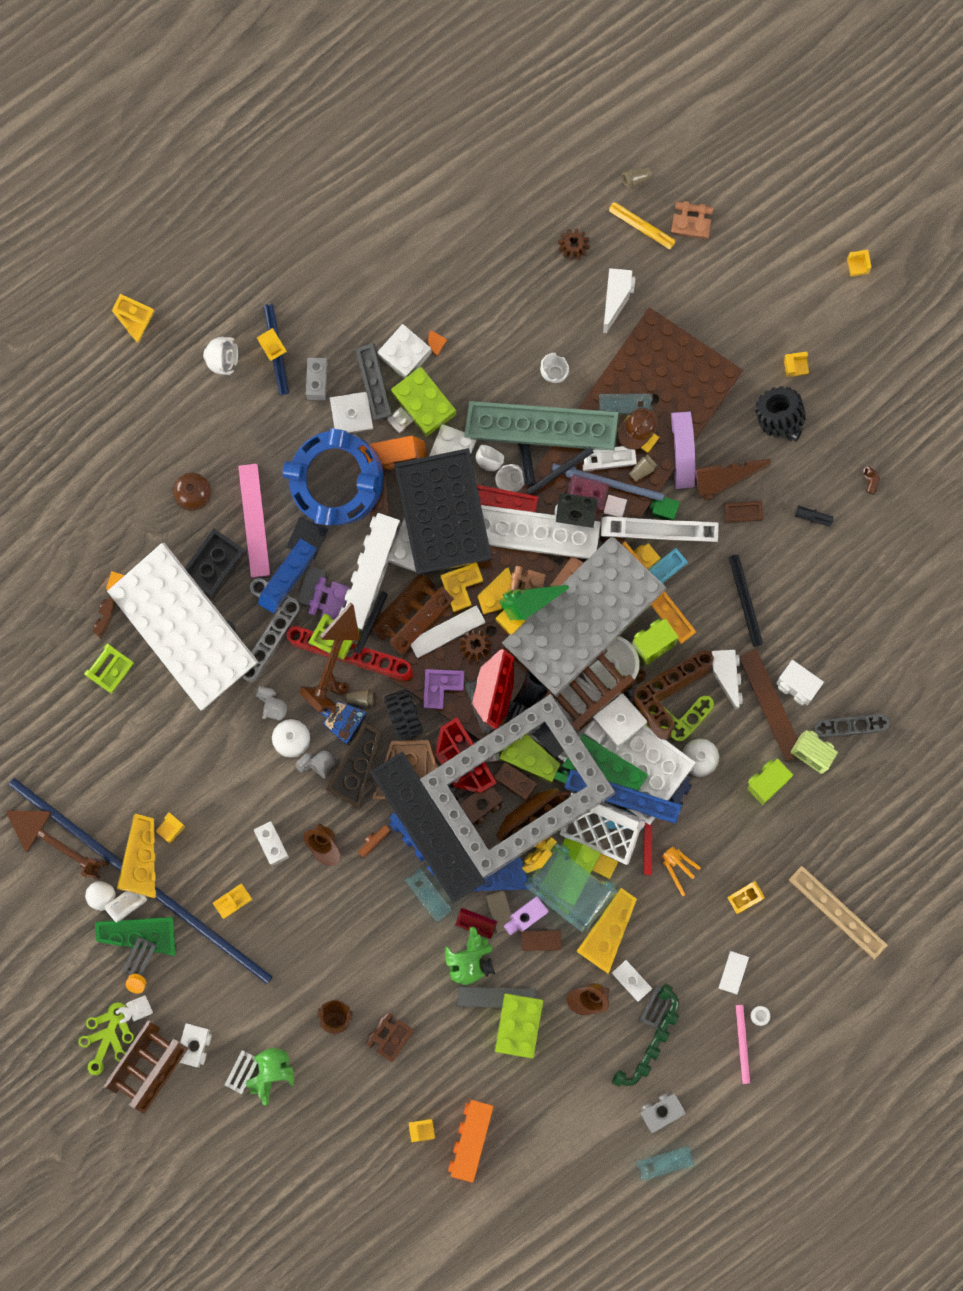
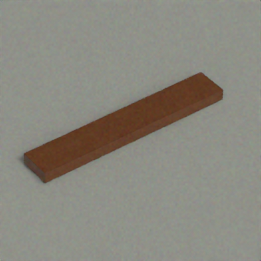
[739,649,798,762]

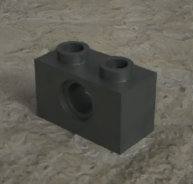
[555,493,598,528]

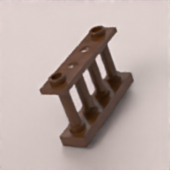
[372,574,454,655]
[545,648,635,733]
[104,1021,189,1114]

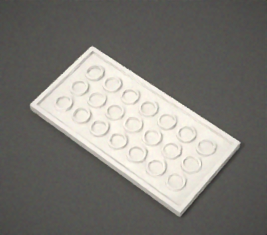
[107,543,258,710]
[528,677,696,825]

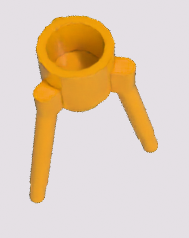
[662,847,701,896]

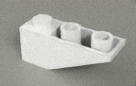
[711,650,743,709]

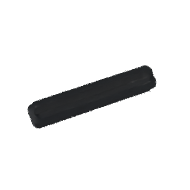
[517,443,536,487]

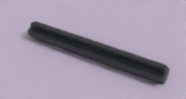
[729,555,763,647]

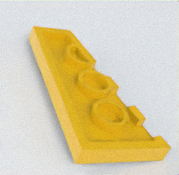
[117,814,156,898]
[576,888,637,974]

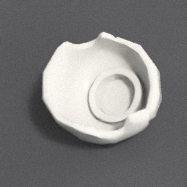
[540,353,569,383]
[476,445,504,472]
[495,464,525,492]
[85,881,116,911]

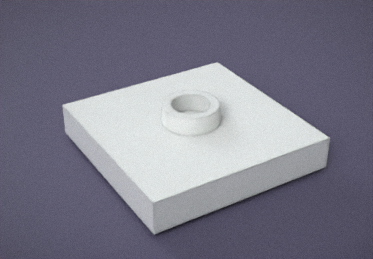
[330,392,373,433]
[593,693,648,747]

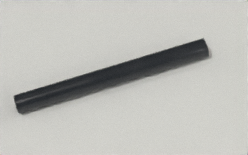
[527,446,594,495]
[354,592,388,654]

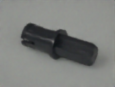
[795,505,833,527]

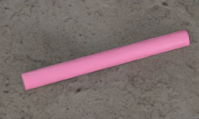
[736,1005,750,1084]

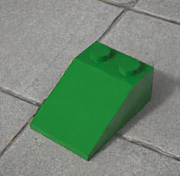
[498,585,569,620]

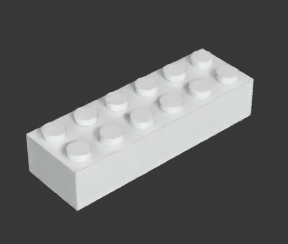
[339,513,401,632]

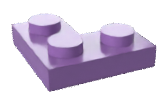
[424,669,464,709]

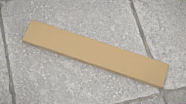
[789,866,888,960]

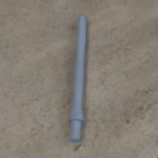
[552,463,664,501]

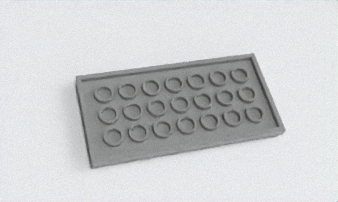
[502,536,666,697]

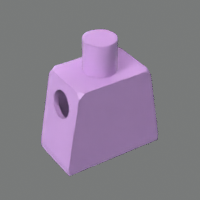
[504,896,549,935]

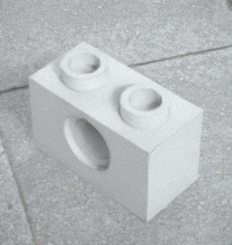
[254,821,289,866]
[179,1023,212,1068]

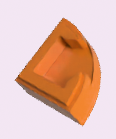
[428,330,447,357]

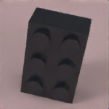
[185,528,246,599]

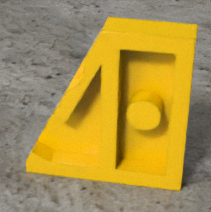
[112,294,155,343]
[478,568,512,615]

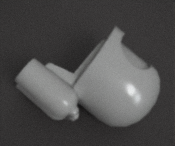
[255,686,287,721]
[295,750,336,779]

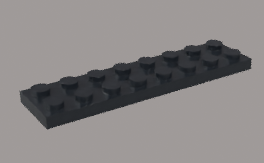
[370,751,486,903]

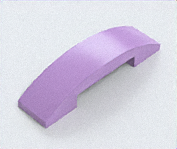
[671,411,695,489]

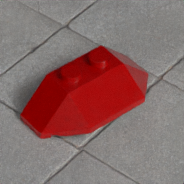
[472,649,514,729]
[435,717,497,793]

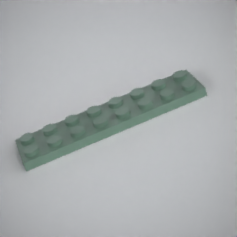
[464,401,620,451]

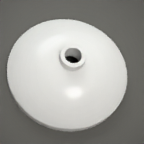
[583,636,639,690]

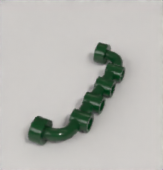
[612,983,679,1087]

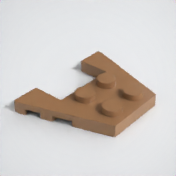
[373,740,438,800]

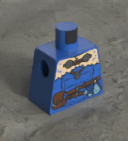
[318,701,367,746]

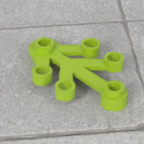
[79,1003,135,1075]

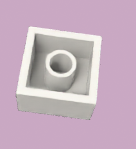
[378,324,432,379]
[776,660,824,706]

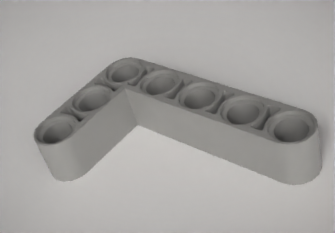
[242,578,301,682]

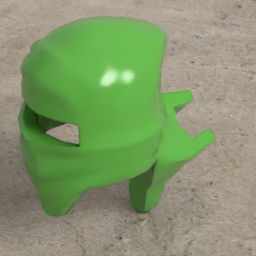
[445,927,493,985]
[246,1047,295,1106]

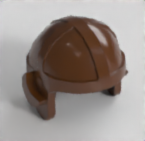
[318,1000,353,1035]

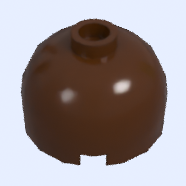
[173,472,212,511]

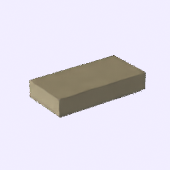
[485,890,511,933]

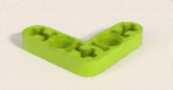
[650,696,714,742]

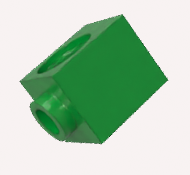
[649,497,680,521]

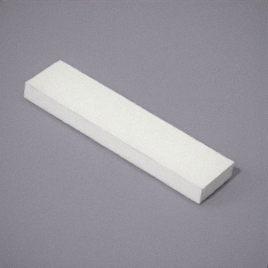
[410,605,486,659]

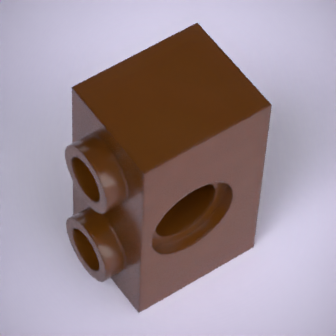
[494,762,537,801]
[459,786,503,825]

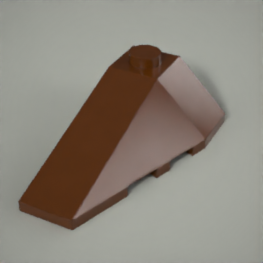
[695,459,771,500]

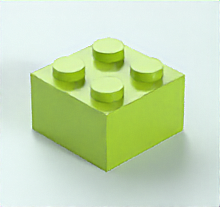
[747,758,793,806]

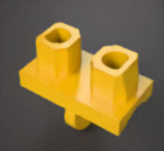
[213,883,253,919]

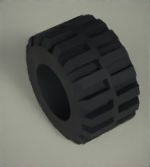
[755,386,806,438]
[384,688,423,741]

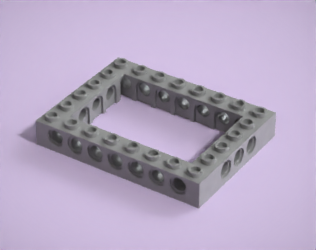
[420,694,615,879]

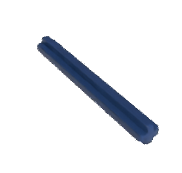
[263,304,289,395]

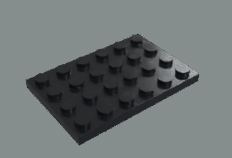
[394,448,492,576]

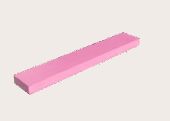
[238,464,270,578]

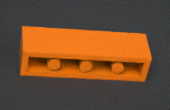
[448,1100,494,1183]

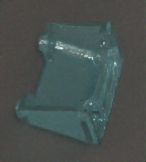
[524,844,618,932]

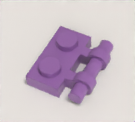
[308,577,350,620]

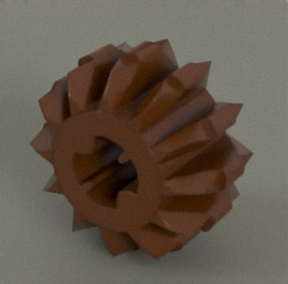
[558,228,590,261]
[459,629,492,662]

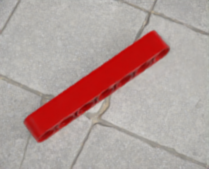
[286,626,414,681]

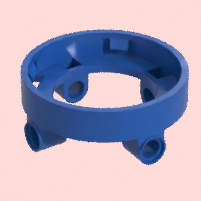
[283,428,384,526]

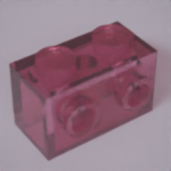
[567,476,609,511]

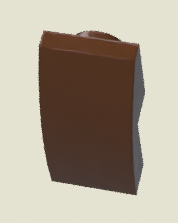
[92,597,115,639]

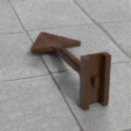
[300,603,360,713]
[6,810,109,880]

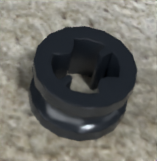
[481,957,495,977]

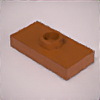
[358,825,390,858]

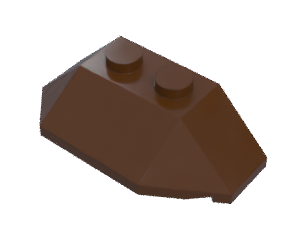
[496,788,566,842]

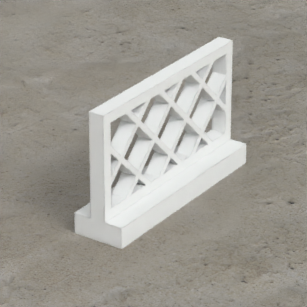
[560,792,646,865]

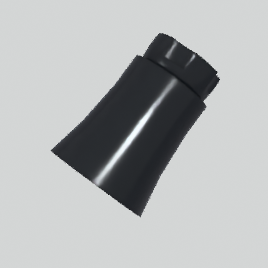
[517,670,546,708]

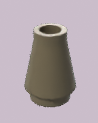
[623,168,652,188]
[629,455,657,482]
[347,689,376,708]

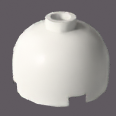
[203,337,238,375]
[272,719,310,758]
[682,738,720,777]

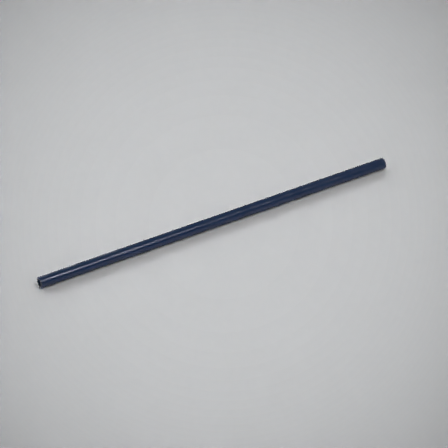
[9,778,273,984]

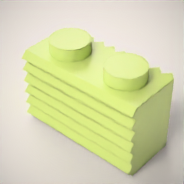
[791,730,838,774]

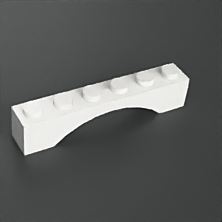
[601,517,719,542]

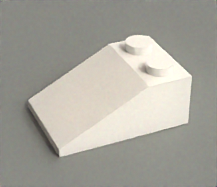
[603,268,635,333]

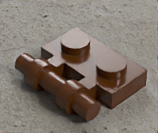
[365,1012,414,1062]

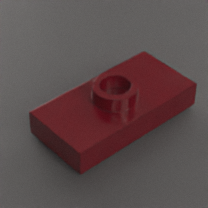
[455,907,498,939]

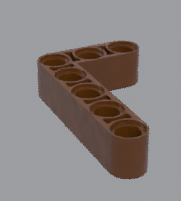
[632,650,714,740]

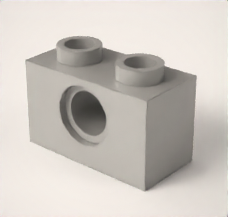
[306,358,328,401]
[640,1092,686,1134]

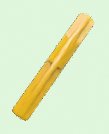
[609,202,675,249]

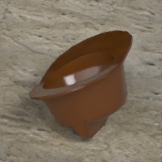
[618,408,659,450]
[303,823,341,866]
[566,983,609,1015]

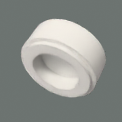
[750,1006,770,1026]

